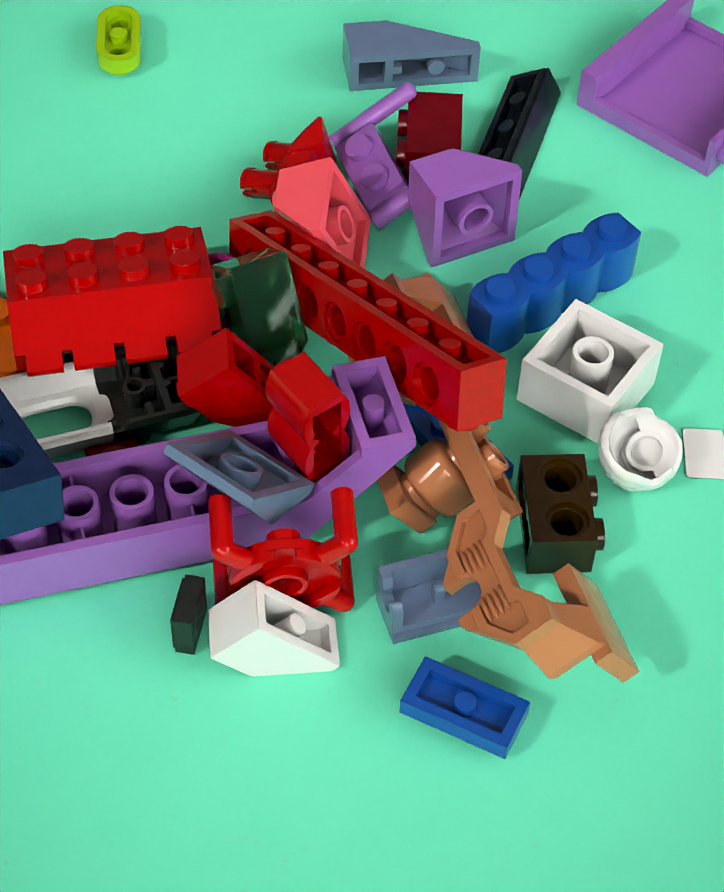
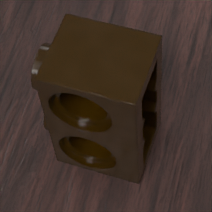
[516,454,605,574]

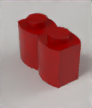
[265,352,350,482]

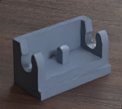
[376,549,481,644]

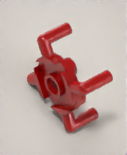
[208,487,358,612]

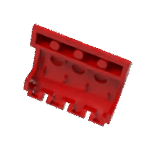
[3,226,222,377]

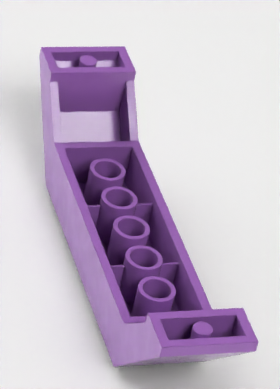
[0,356,416,605]

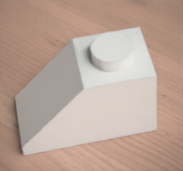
[208,580,340,677]

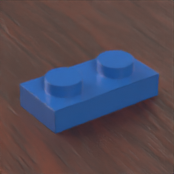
[399,656,530,759]

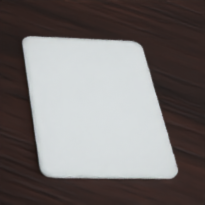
[683,428,724,479]

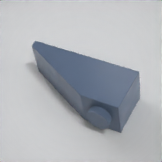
[342,20,481,91]

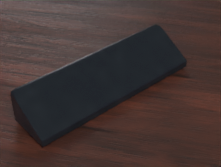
[478,68,561,200]

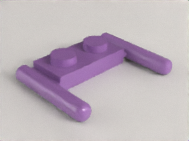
[329,82,417,230]

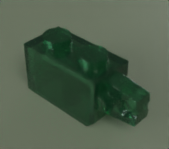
[211,248,308,366]

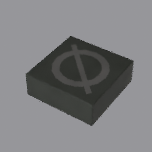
[170,574,207,655]

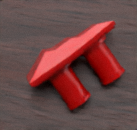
[240,117,337,205]

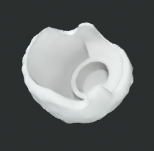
[598,407,683,492]

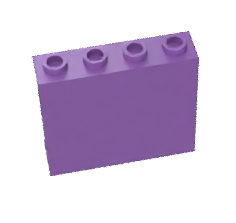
[577,0,724,177]

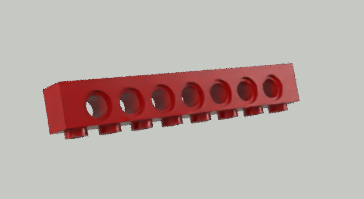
[229,210,507,432]

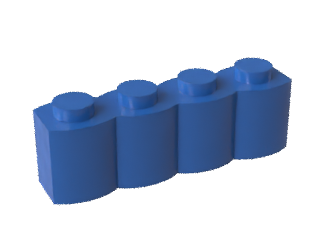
[467,213,641,353]

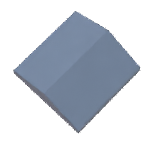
[163,430,315,525]

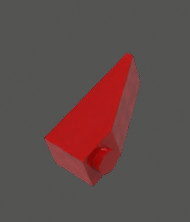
[176,328,274,427]

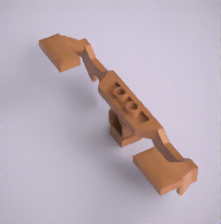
[348,272,640,683]

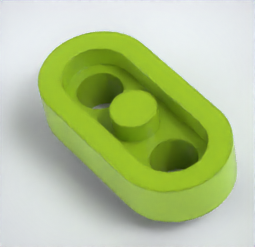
[96,5,142,75]

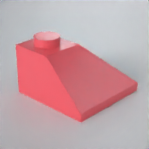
[272,157,371,269]

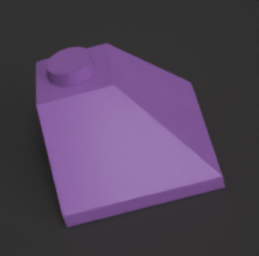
[408,148,522,268]

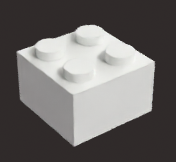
[516,299,664,444]

